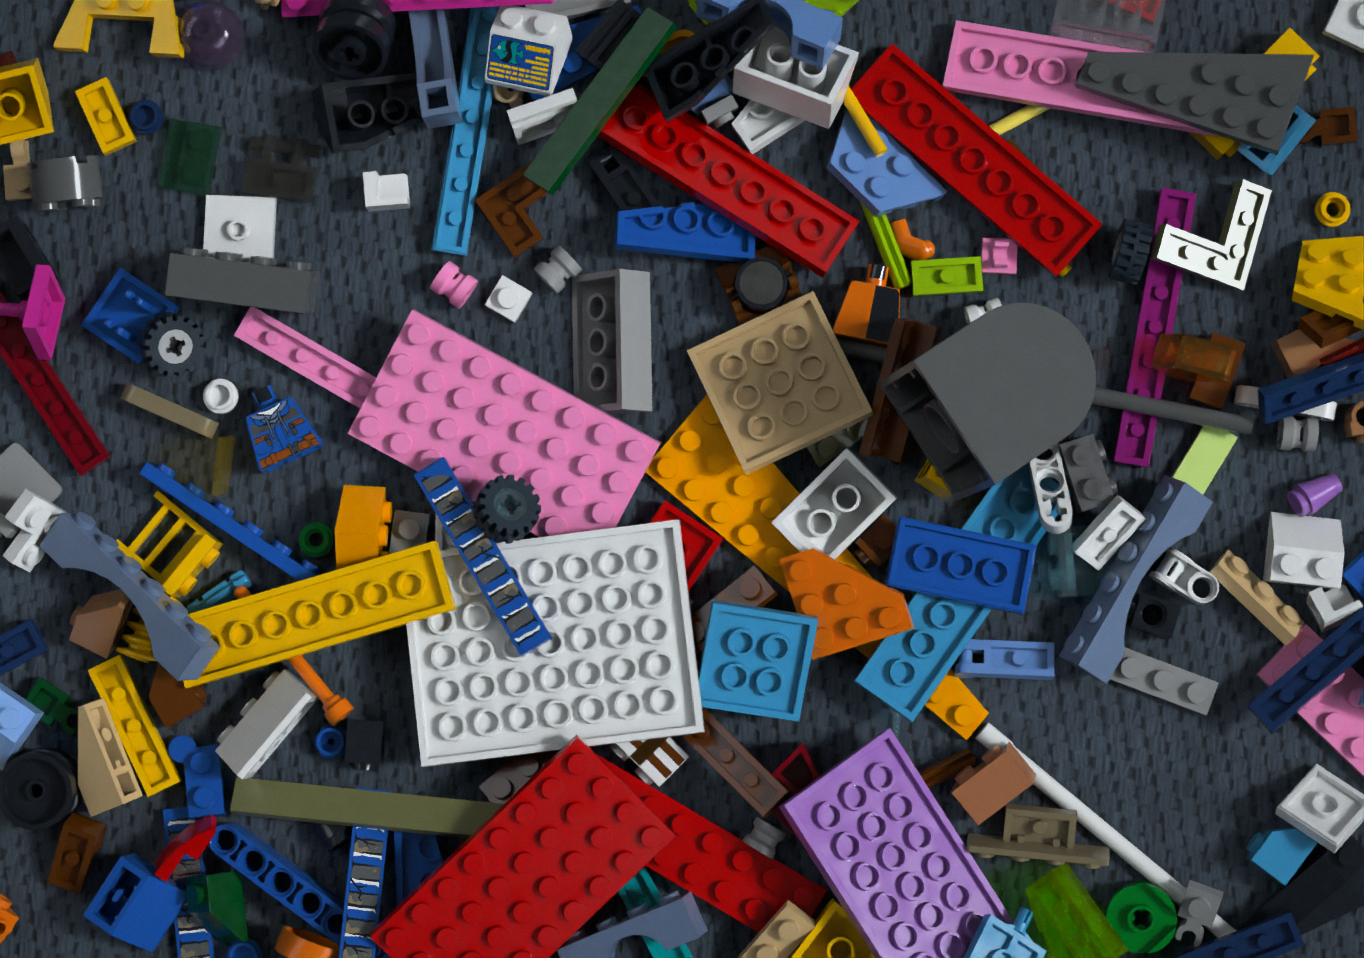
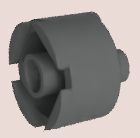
[27,155,103,212]

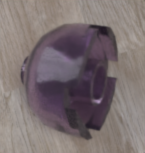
[178,0,245,71]

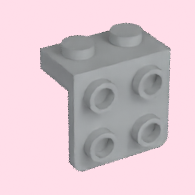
[0,443,63,539]

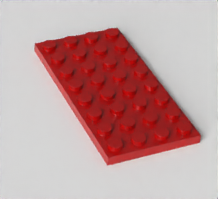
[369,734,676,958]

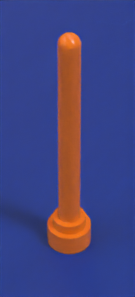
[234,586,354,726]

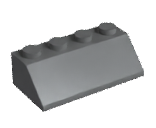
[572,269,652,414]

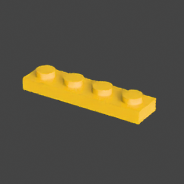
[88,655,182,797]

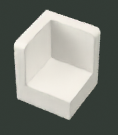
[363,171,410,212]
[1306,585,1363,633]

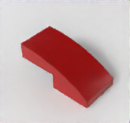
[154,814,217,882]

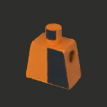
[833,264,900,346]

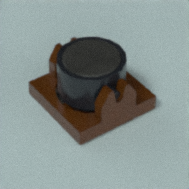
[715,245,803,326]

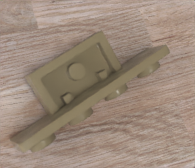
[966,804,1110,869]

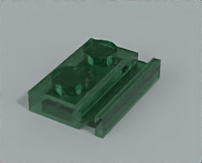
[158,118,223,196]

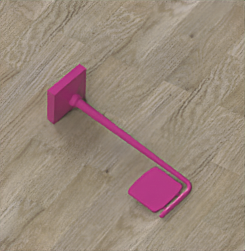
[0,264,65,360]

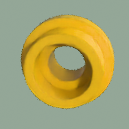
[1315,192,1351,227]

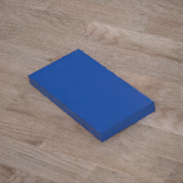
[885,516,1037,615]

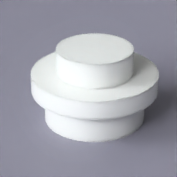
[203,379,239,414]

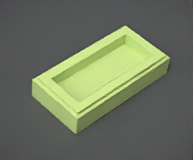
[1172,426,1238,494]

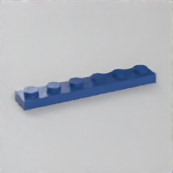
[139,461,322,581]

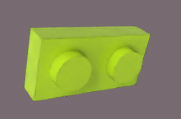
[910,256,983,297]

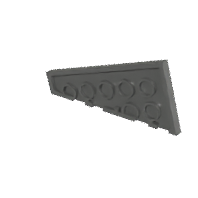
[1076,52,1314,155]

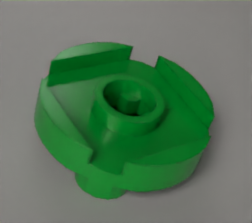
[1106,880,1177,954]

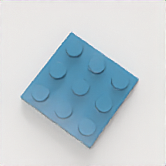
[698,600,818,722]

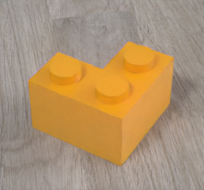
[334,485,392,570]

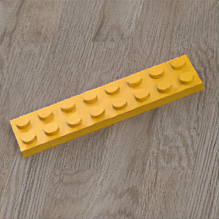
[183,541,456,688]

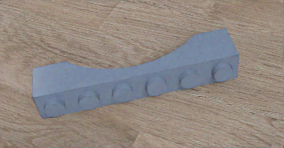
[408,9,463,129]
[1059,475,1213,684]
[40,512,220,681]

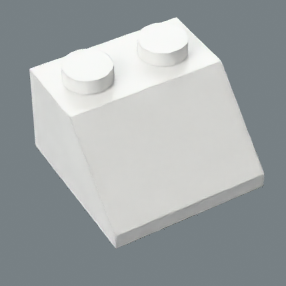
[1263,512,1344,589]

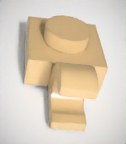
[3,139,32,201]

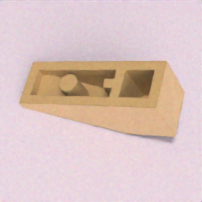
[78,698,143,817]

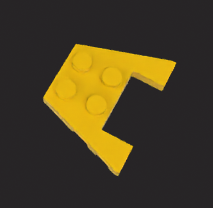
[53,0,184,58]
[1292,236,1364,330]

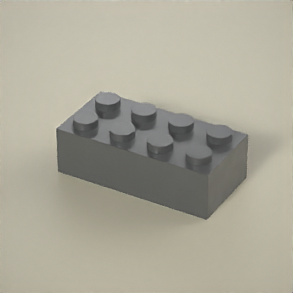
[165,247,320,314]

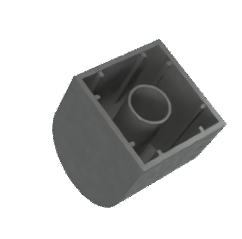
[878,303,1096,501]

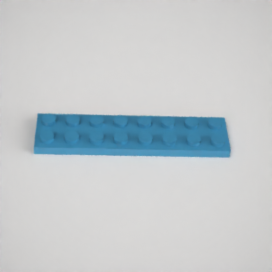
[853,463,1072,723]

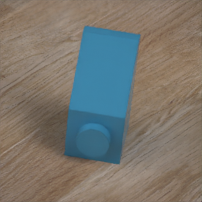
[1245,826,1318,886]

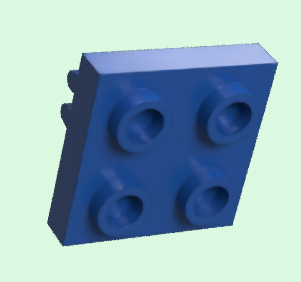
[81,268,180,365]

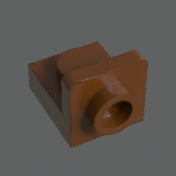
[853,515,896,569]

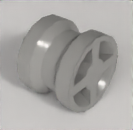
[743,817,787,859]

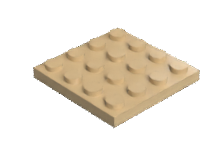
[687,291,873,475]

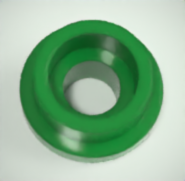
[299,522,334,558]

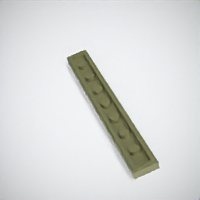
[230,777,503,838]

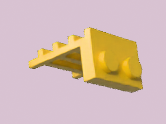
[116,490,223,598]

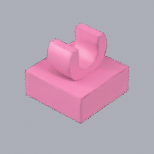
[981,238,1017,275]

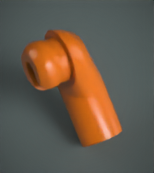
[890,219,935,260]

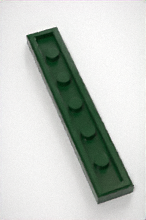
[523,7,677,196]

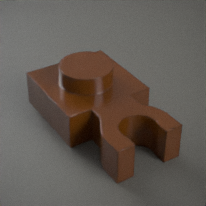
[1298,107,1357,146]

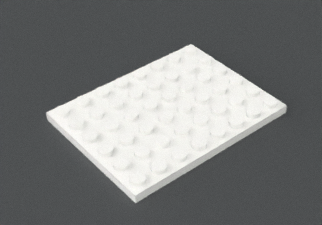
[406,519,705,767]

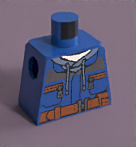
[246,385,325,474]

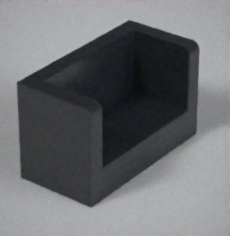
[0,215,59,300]

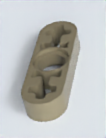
[120,383,219,439]

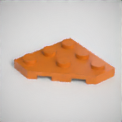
[779,547,914,660]

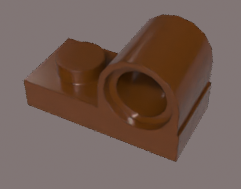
[47,812,107,895]

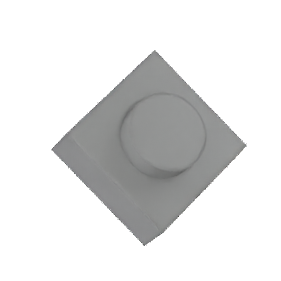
[700,95,738,128]

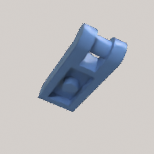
[955,639,1055,680]

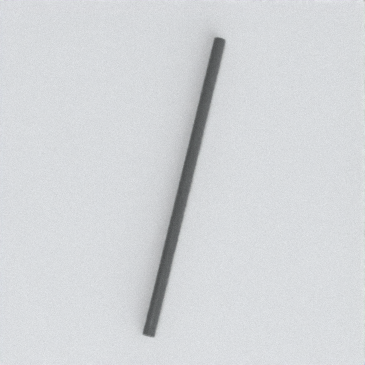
[836,336,1254,435]

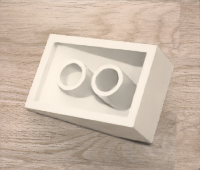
[771,448,898,559]

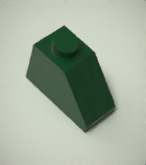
[185,870,248,943]

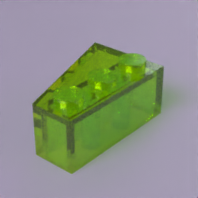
[1025,862,1129,958]

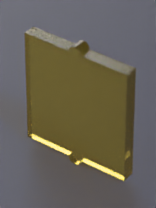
[212,435,235,496]

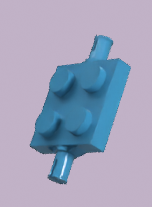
[963,907,1047,958]

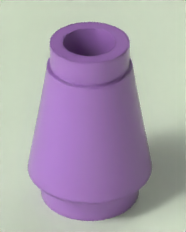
[1287,473,1343,517]

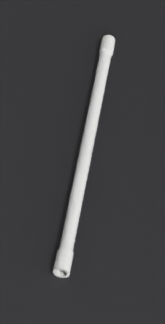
[975,722,1237,938]

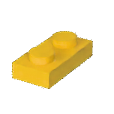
[75,77,137,156]

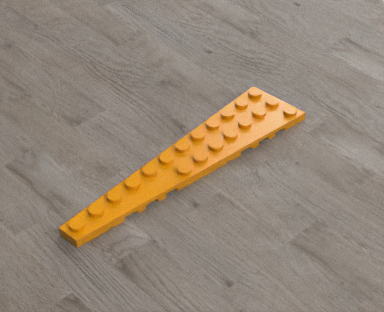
[645,395,989,740]

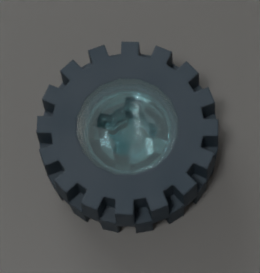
[473,475,541,544]

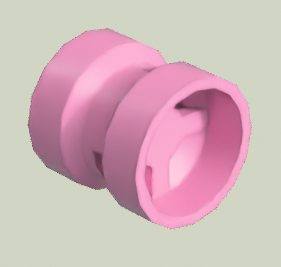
[430,261,478,309]

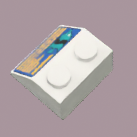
[485,5,573,96]

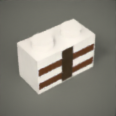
[610,737,689,787]

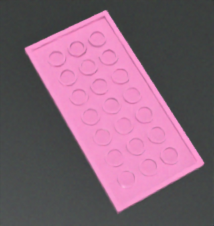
[348,309,661,537]

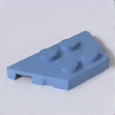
[827,107,947,217]

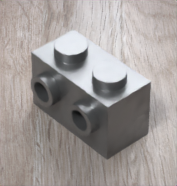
[1059,434,1118,514]

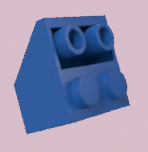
[83,853,187,952]

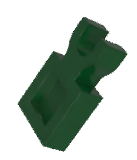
[25,677,78,736]

